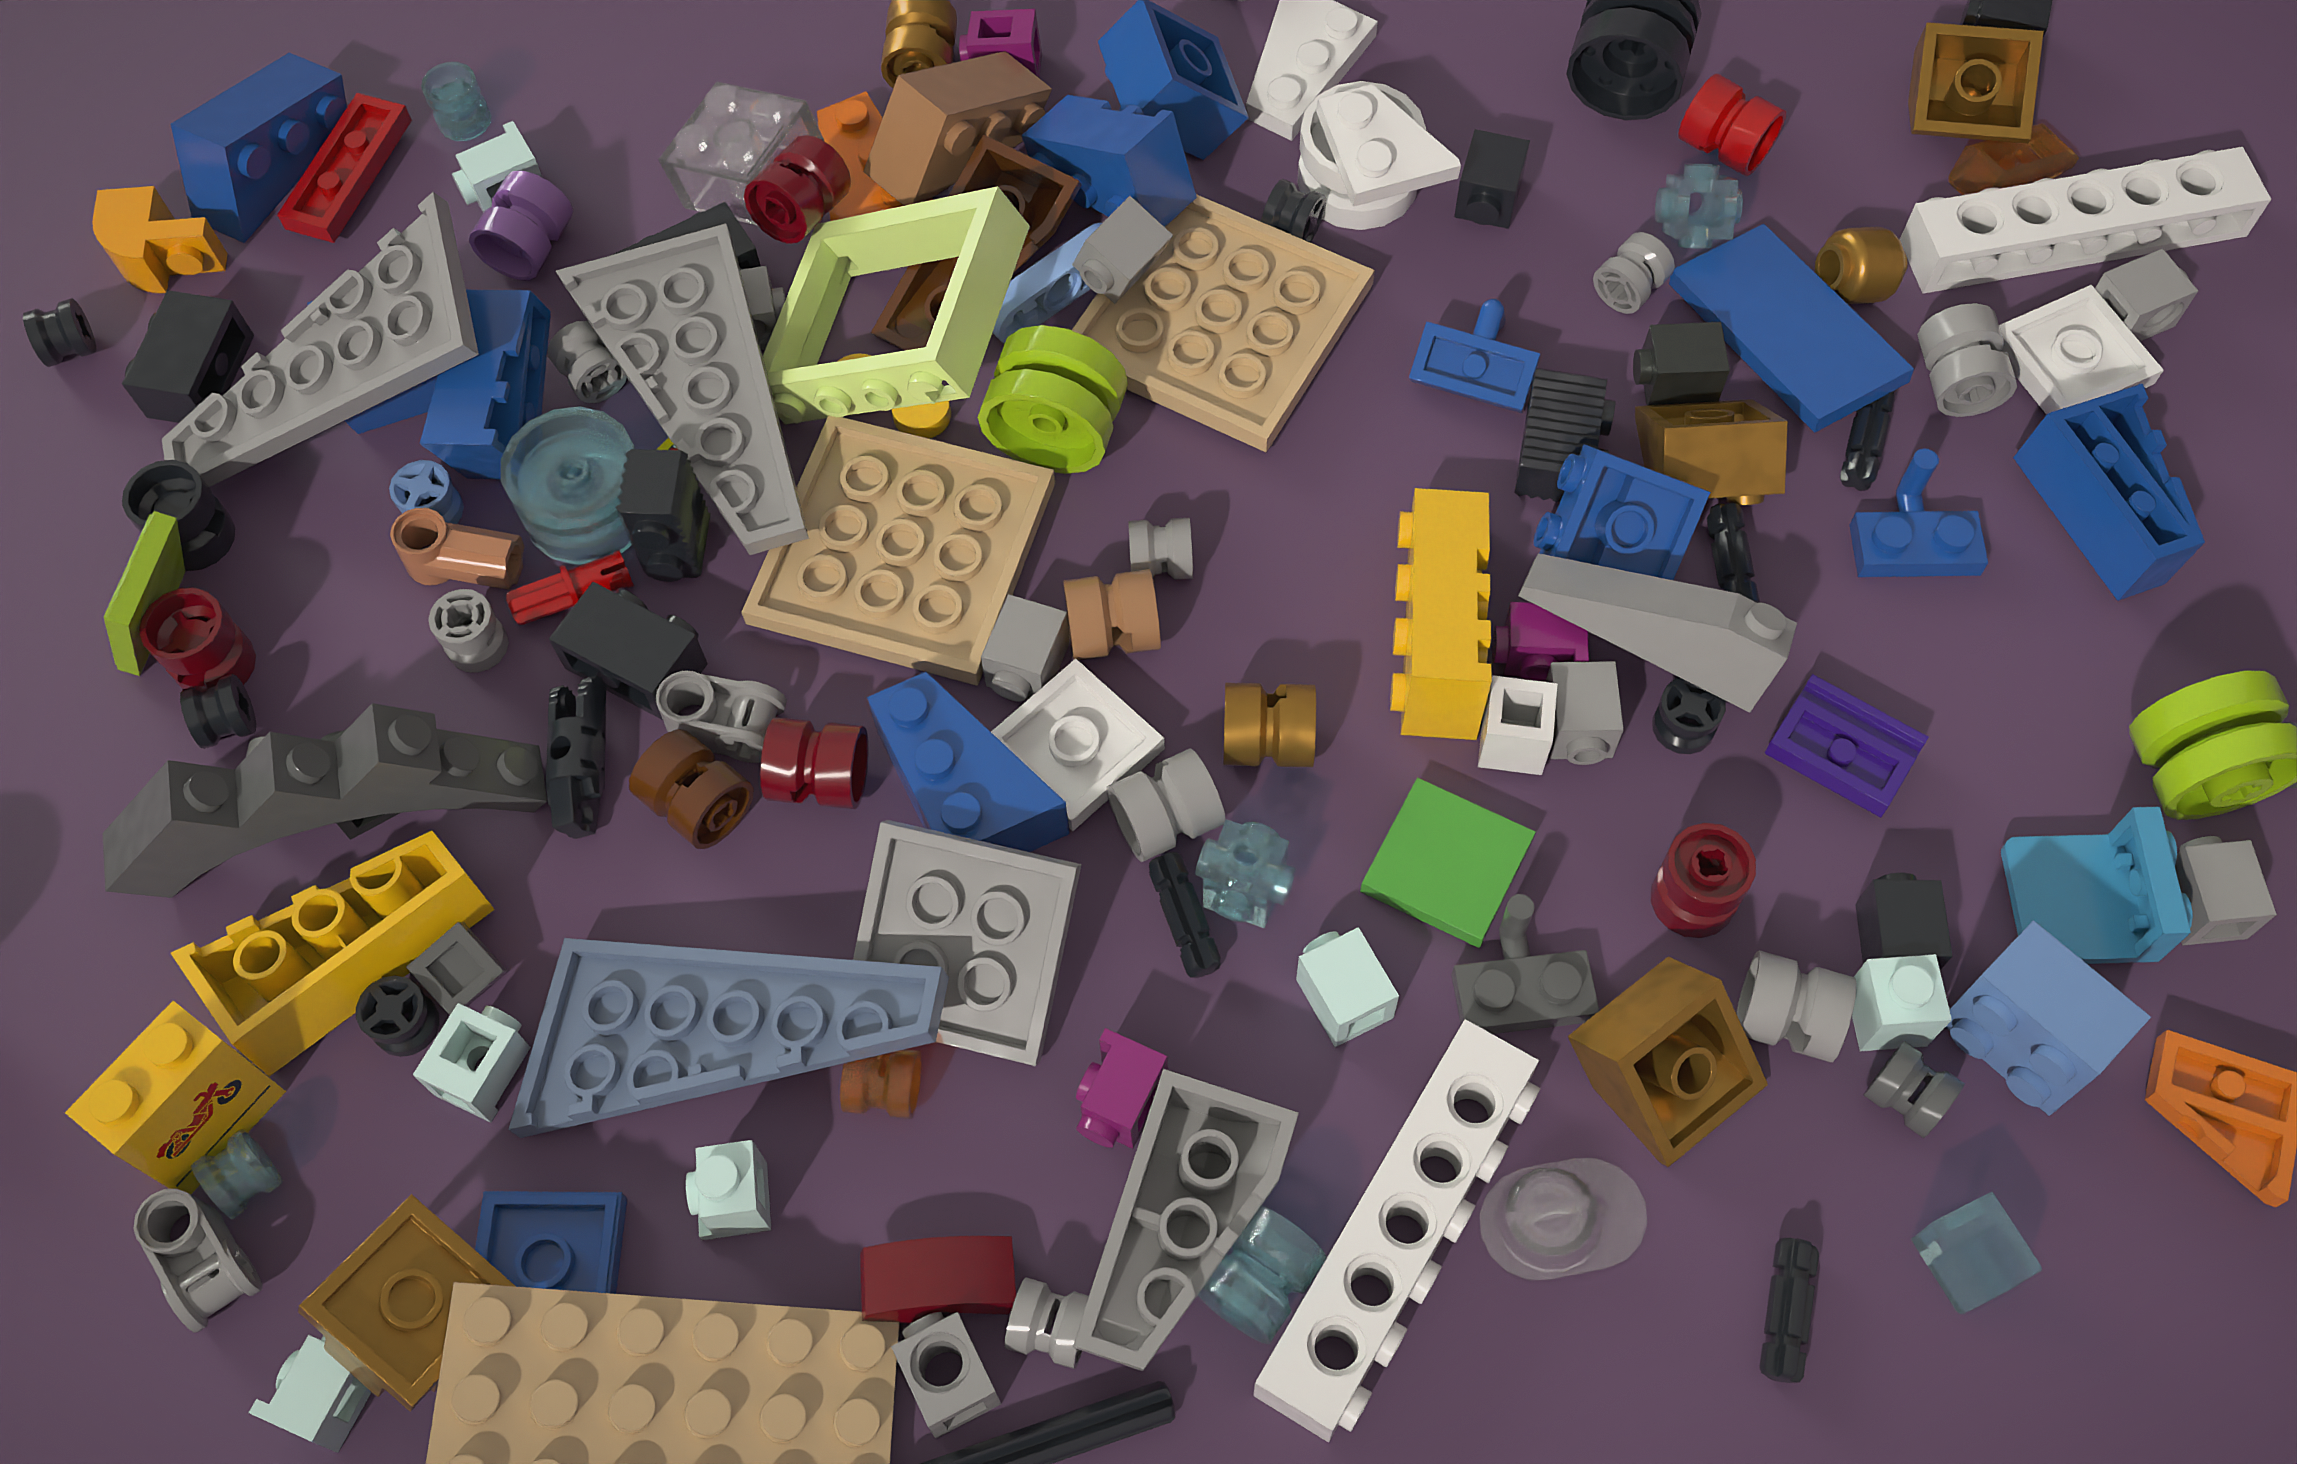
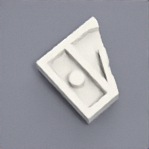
[1316,84,1461,207]

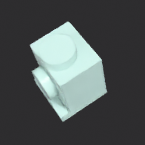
[452,121,543,213]
[413,1003,531,1122]
[686,1140,771,1240]
[249,1335,371,1453]

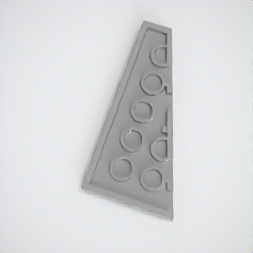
[162,192,479,487]
[556,224,809,555]

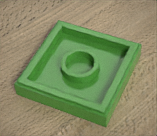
[1360,777,1536,948]

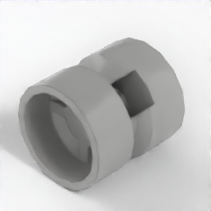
[1917,303,2017,417]
[1106,748,1225,862]
[1736,950,1857,1062]

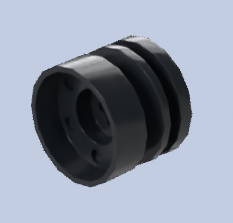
[1566,0,1702,120]

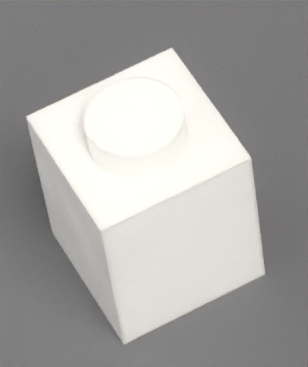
[1478,675,1558,775]

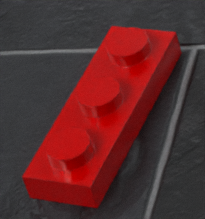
[277,93,412,243]

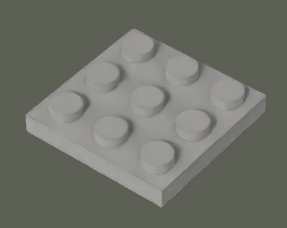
[853,820,1082,1066]

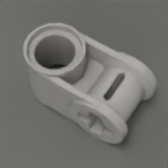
[656,671,787,763]
[133,1189,263,1333]

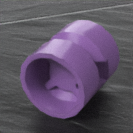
[469,171,573,280]

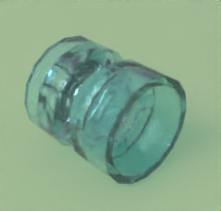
[1198,1206,1327,1344]

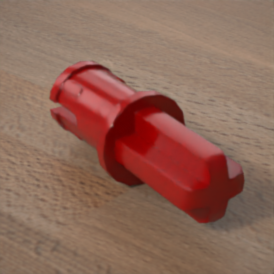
[506,550,634,625]

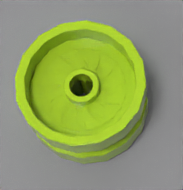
[977,325,1128,474]
[2129,671,2297,820]

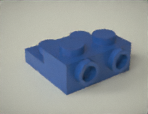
[1534,444,1711,580]

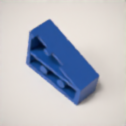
[170,52,347,243]
[1021,95,1197,227]
[420,289,551,480]
[2013,384,2205,601]
[867,672,1070,852]

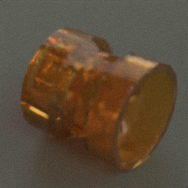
[840,1049,922,1119]

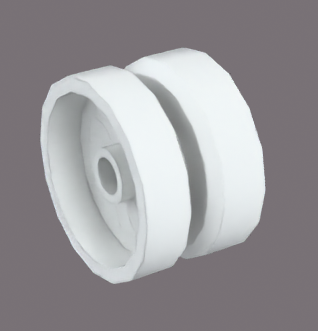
[1297,81,1426,230]

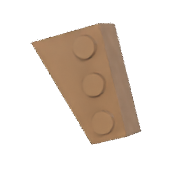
[863,51,1052,206]

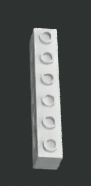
[1900,147,2271,294]
[1253,1019,1541,1443]

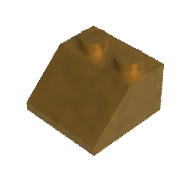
[1908,22,2044,144]
[1635,399,1788,505]
[1568,957,1768,1167]

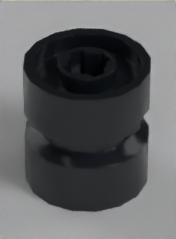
[122,459,236,571]

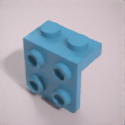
[2001,807,2193,964]

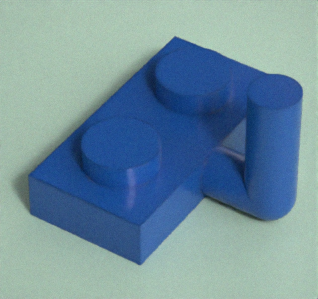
[1409,299,1540,414]
[1849,449,1988,577]

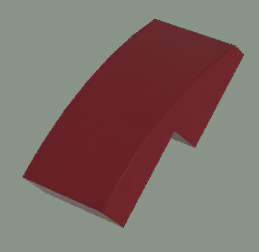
[860,1235,1016,1323]

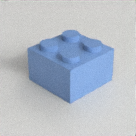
[1945,920,2151,1116]

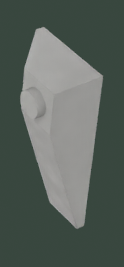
[1518,553,1797,713]
[1073,1069,1299,1371]

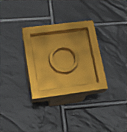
[298,1194,516,1412]

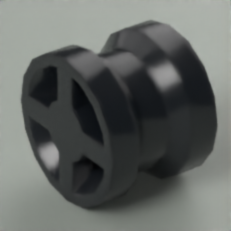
[1261,179,1326,243]
[23,298,96,367]
[180,674,256,749]
[1652,677,1726,754]
[356,975,440,1057]

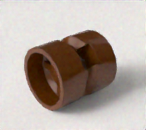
[629,729,754,849]

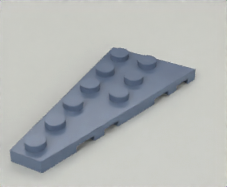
[508,938,949,1138]

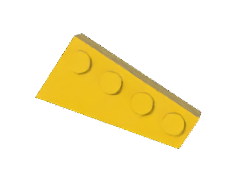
[1390,488,1492,740]
[171,831,495,1077]

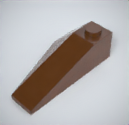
[871,134,1082,351]

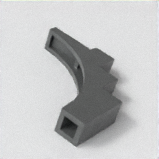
[103,703,547,898]

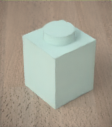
[1296,927,1399,1047]
[1852,954,1952,1051]

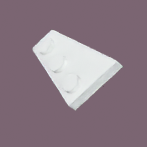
[1246,0,1378,141]

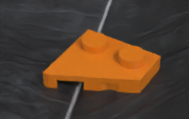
[2144,1030,2297,1207]

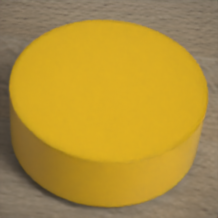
[891,401,951,439]

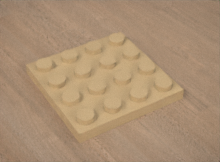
[1072,194,1375,453]
[742,415,1055,686]

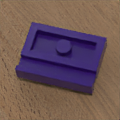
[1765,674,1929,818]

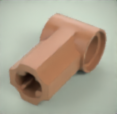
[390,508,525,590]

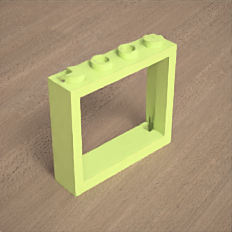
[763,186,1030,424]

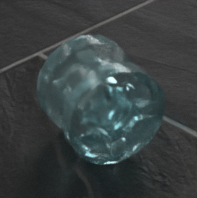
[191,1129,283,1219]

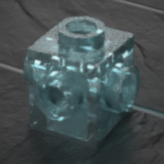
[1655,163,1743,248]
[1195,819,1296,928]

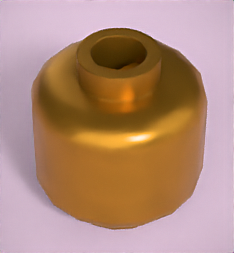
[1815,227,1907,304]

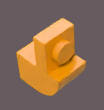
[92,186,228,293]

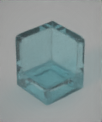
[1911,1192,2042,1314]

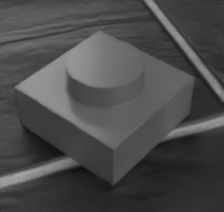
[406,922,508,1015]

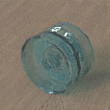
[501,406,635,565]

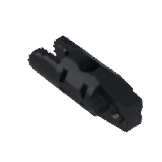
[546,676,607,839]

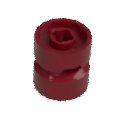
[744,135,851,244]
[139,588,256,689]
[760,717,869,809]
[1651,823,1756,938]

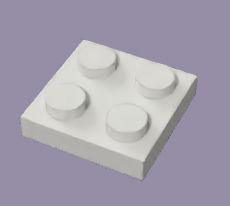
[1999,285,2164,415]
[991,659,1165,831]

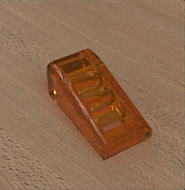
[1948,123,2079,195]

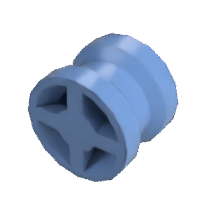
[389,460,464,524]

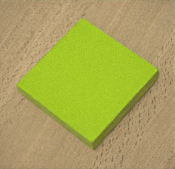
[104,511,185,676]

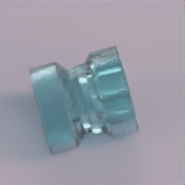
[421,62,492,141]

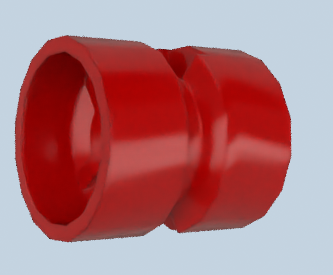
[1678,73,1786,176]

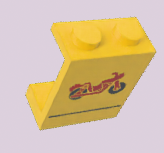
[65,1001,286,1194]

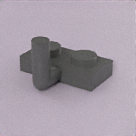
[1451,894,1600,1034]

